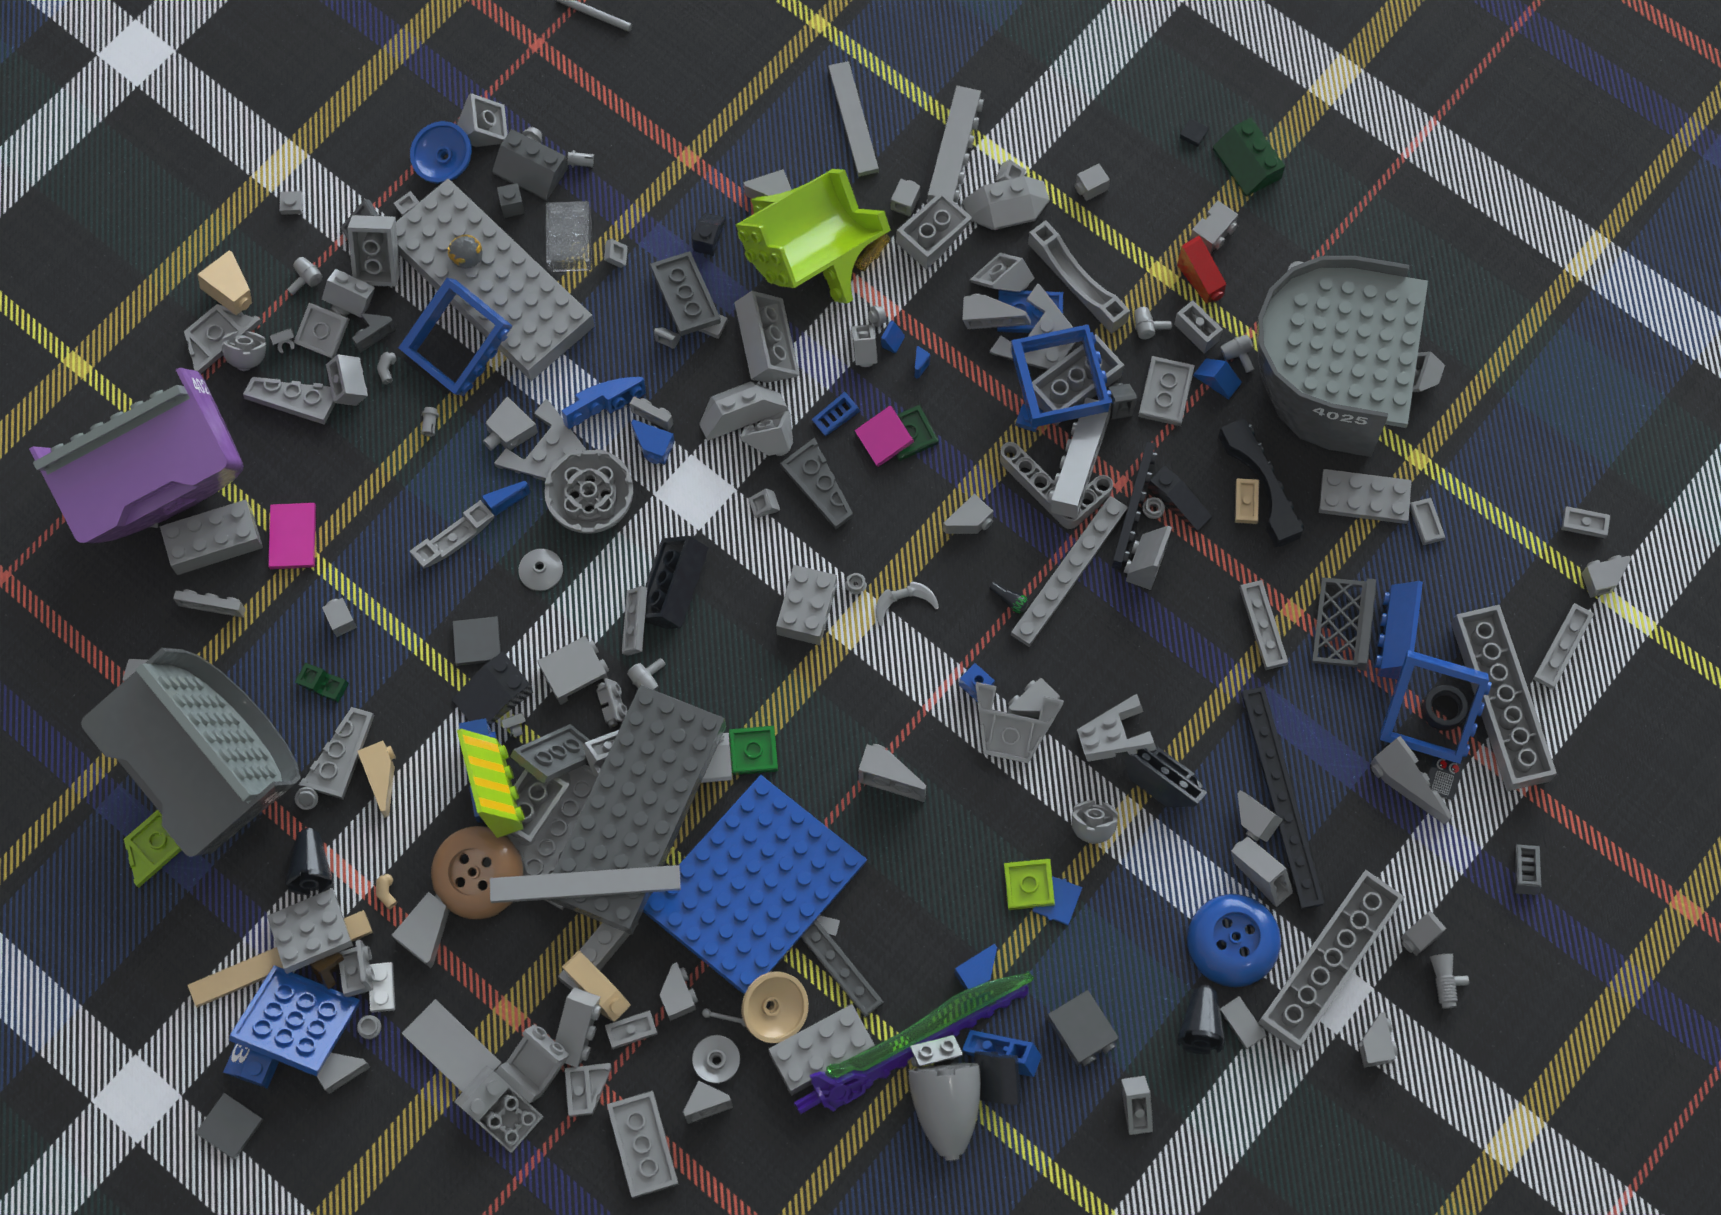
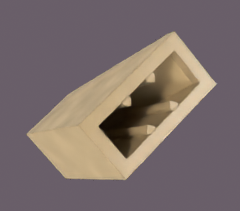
[197,250,252,315]

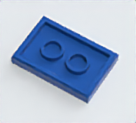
[997,289,1063,333]

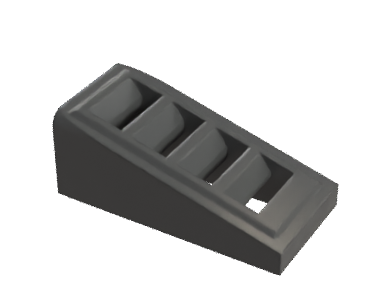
[1515,844,1541,895]

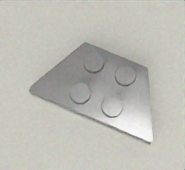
[184,304,262,374]

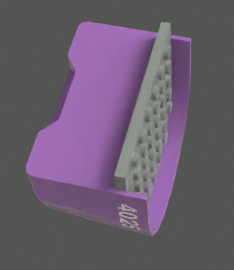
[29,368,244,543]

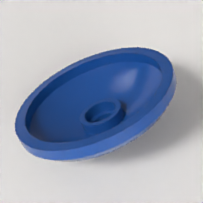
[410,121,472,183]

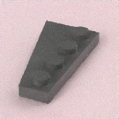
[780,437,853,529]

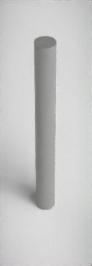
[555,0,632,32]

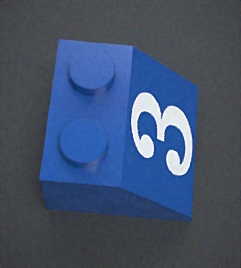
[223,1044,279,1089]

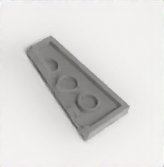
[299,707,374,799]

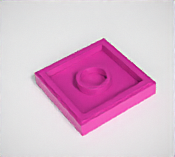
[855,406,914,467]

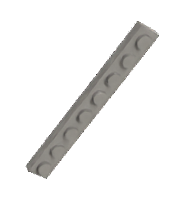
[1011,496,1128,647]

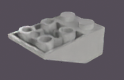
[454,1065,544,1153]

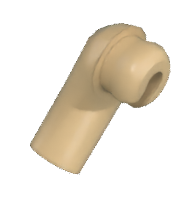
[376,874,397,910]

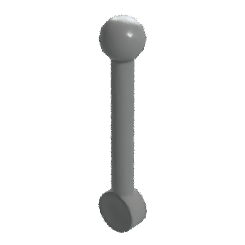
[702,1009,746,1027]

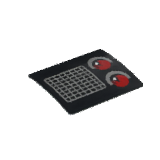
[1428,756,1464,800]

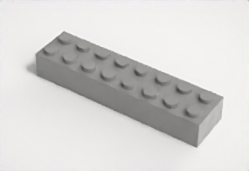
[1451,605,1557,791]
[1258,870,1405,1052]

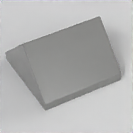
[683,1081,733,1124]

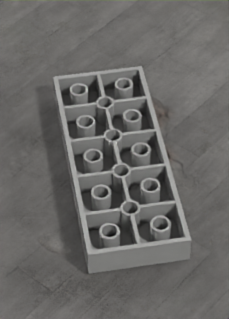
[396,179,595,381]

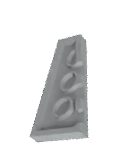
[243,377,335,425]

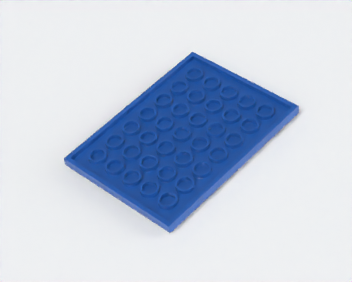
[643,775,867,995]

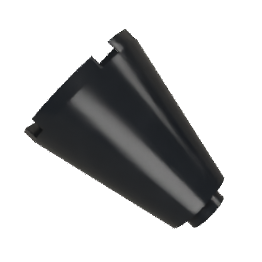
[286,828,333,895]
[1177,985,1225,1054]

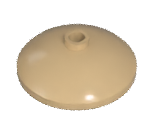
[742,972,808,1043]

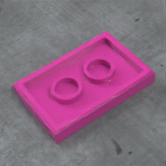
[269,503,316,569]

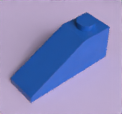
[962,1030,1042,1077]

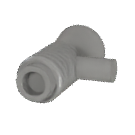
[1430,954,1469,1009]

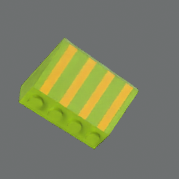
[457,729,525,838]

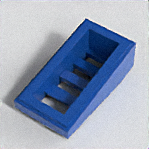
[812,392,861,436]
[482,481,530,516]

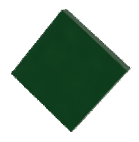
[896,405,939,461]

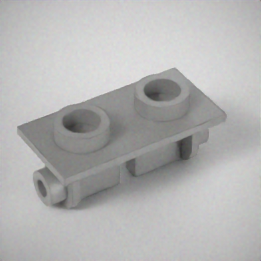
[596,678,627,727]
[910,1035,963,1068]

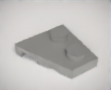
[565,1063,612,1117]

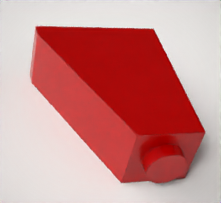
[1177,236,1226,304]

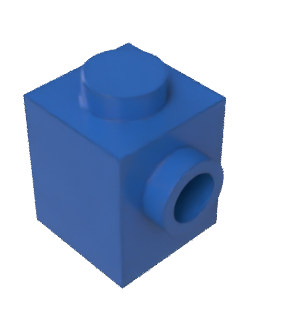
[959,663,995,702]

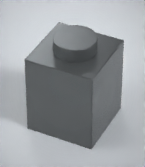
[497,183,525,218]

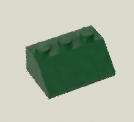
[1213,118,1285,197]

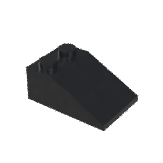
[452,651,533,726]

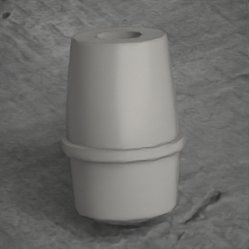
[287,257,323,295]
[1134,307,1172,339]
[1220,335,1254,373]
[627,658,666,691]

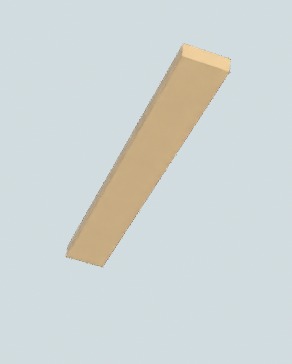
[188,910,373,1008]

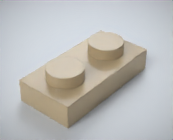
[1235,479,1259,524]

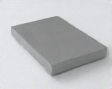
[1138,356,1195,426]

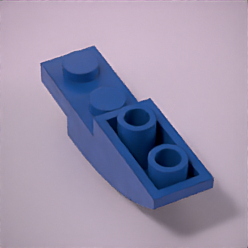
[561,377,646,429]

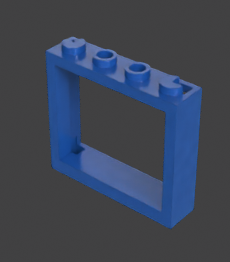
[399,278,513,396]
[1011,325,1112,428]
[1380,650,1492,764]

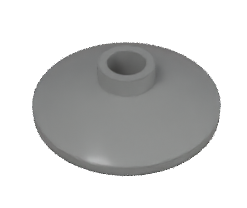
[518,549,563,591]
[692,1035,740,1083]

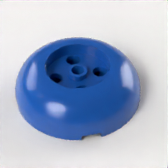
[1187,894,1281,987]

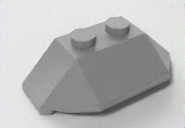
[962,176,1049,230]
[699,381,788,441]

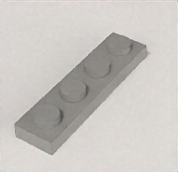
[1240,580,1288,670]
[1533,603,1594,690]

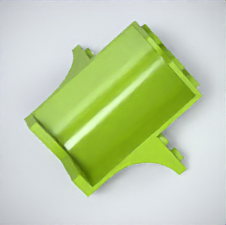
[736,169,891,304]

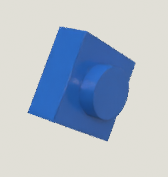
[1015,404,1043,432]

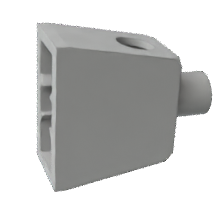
[483,397,538,451]

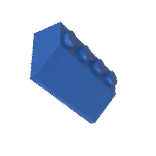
[1374,581,1423,679]

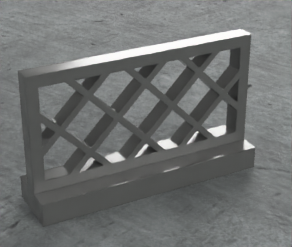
[1312,577,1376,671]

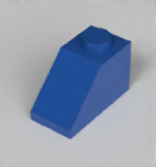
[631,419,675,465]
[954,944,997,997]

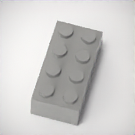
[1032,334,1124,425]
[160,499,263,575]
[768,1004,875,1096]

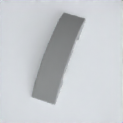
[410,500,494,569]

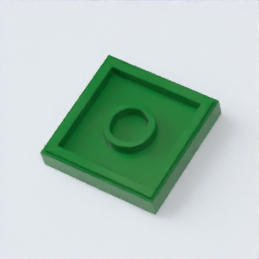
[729,726,778,775]

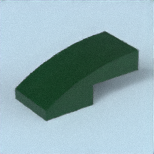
[295,663,349,703]

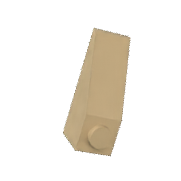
[357,741,396,818]
[562,950,631,1022]

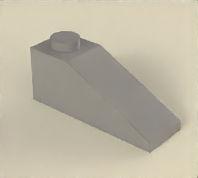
[963,294,1031,329]

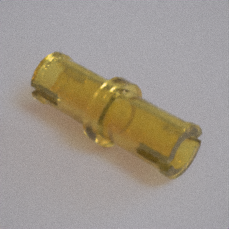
[855,234,891,272]

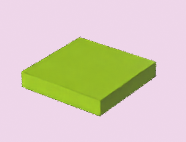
[1004,859,1055,910]

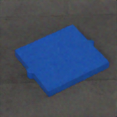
[1032,876,1082,925]

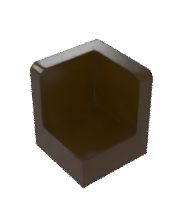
[309,952,344,989]

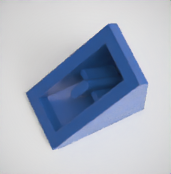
[1193,358,1242,399]

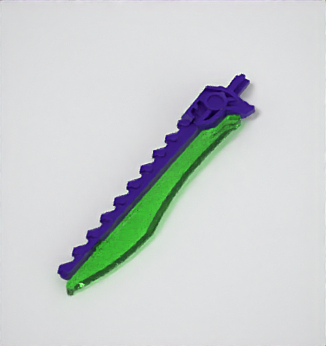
[794,971,1034,1114]

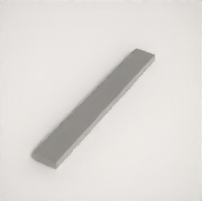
[490,865,681,903]

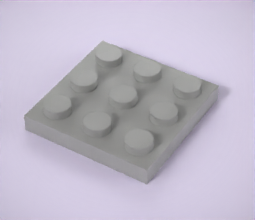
[267,888,353,974]

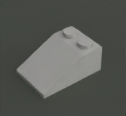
[896,191,972,269]
[1124,526,1172,590]
[859,744,926,802]

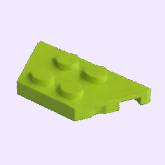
[124,810,181,888]

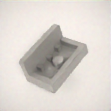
[339,940,375,998]

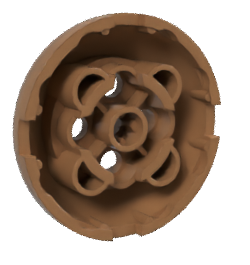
[431,826,523,919]

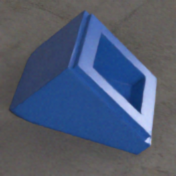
[881,321,905,353]
[915,346,930,379]

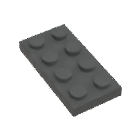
[650,251,721,336]
[510,724,590,784]

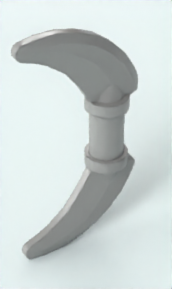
[876,582,939,626]

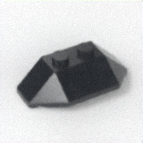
[1121,746,1207,808]

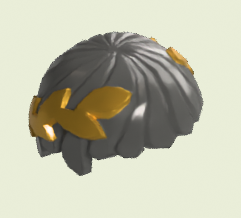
[447,235,483,269]

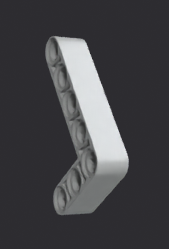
[1000,442,1113,529]

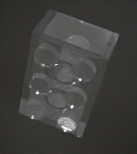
[546,201,592,272]

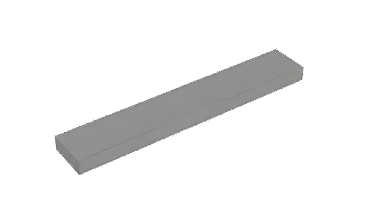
[828,61,879,177]

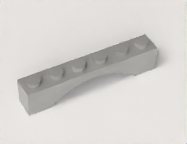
[1028,220,1130,334]

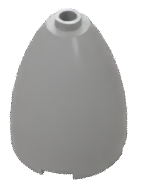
[908,1063,981,1160]

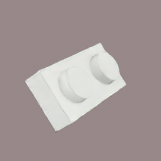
[369,962,395,1013]

